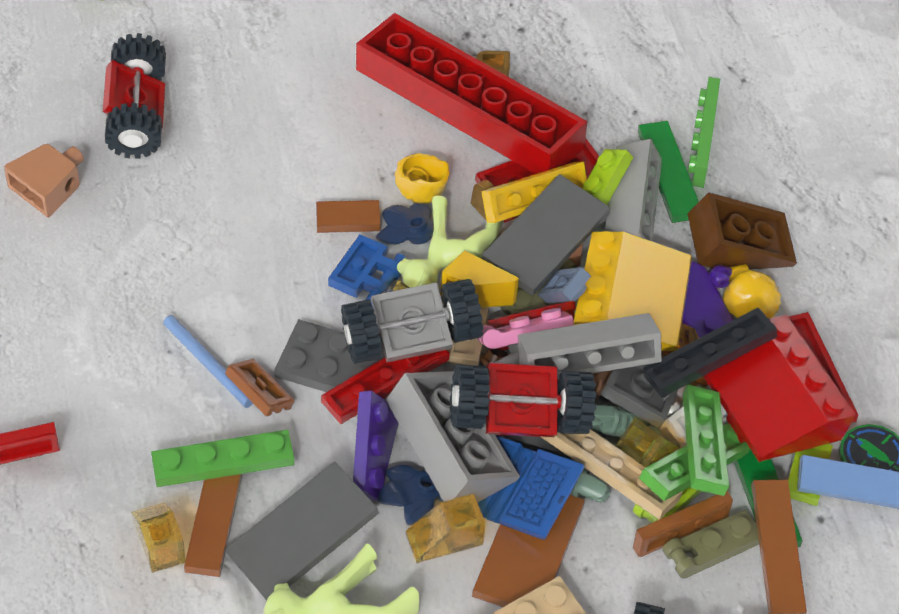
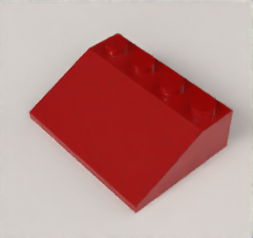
[703,314,856,462]

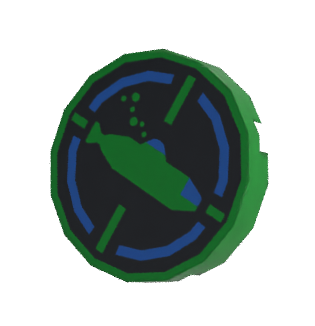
[839,424,899,472]

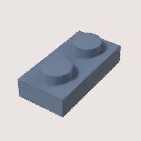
[537,267,591,303]

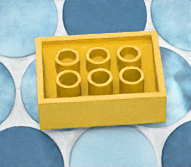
[574,231,692,351]

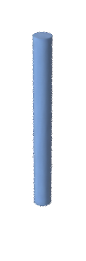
[163,315,253,408]

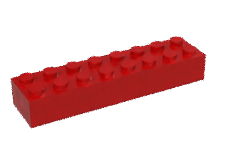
[356,13,588,174]

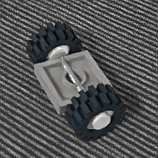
[341,279,483,364]

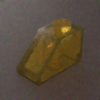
[616,418,678,468]

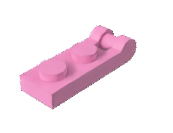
[477,308,574,349]

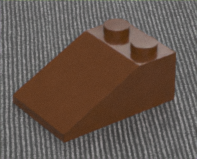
[687,192,797,270]

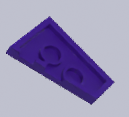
[353,391,398,501]

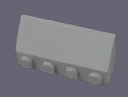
[386,371,520,507]

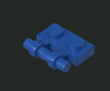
[328,234,407,305]

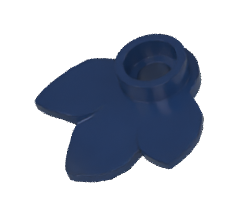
[376,203,434,245]
[378,465,441,526]

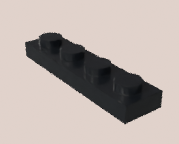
[643,308,777,398]

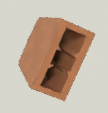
[4,144,84,218]

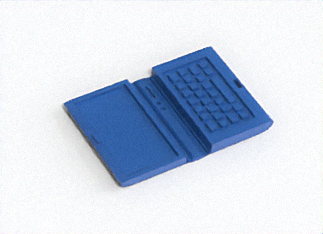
[438,435,585,540]

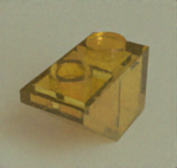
[405,494,485,563]
[131,502,186,573]

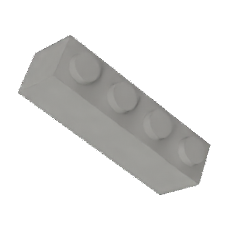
[602,139,662,241]
[518,313,661,379]

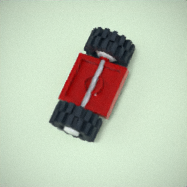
[102,33,166,159]
[450,363,596,438]

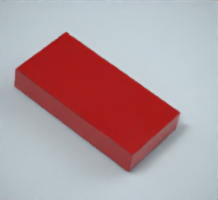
[0,422,60,464]

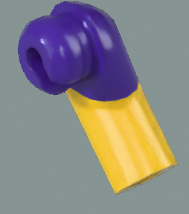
[709,264,749,288]

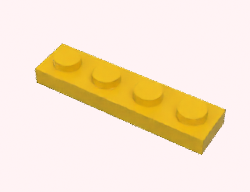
[481,162,587,223]

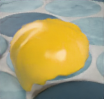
[394,153,450,204]
[723,270,781,319]

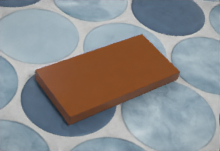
[472,495,585,607]

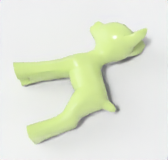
[397,196,504,289]
[264,544,419,614]

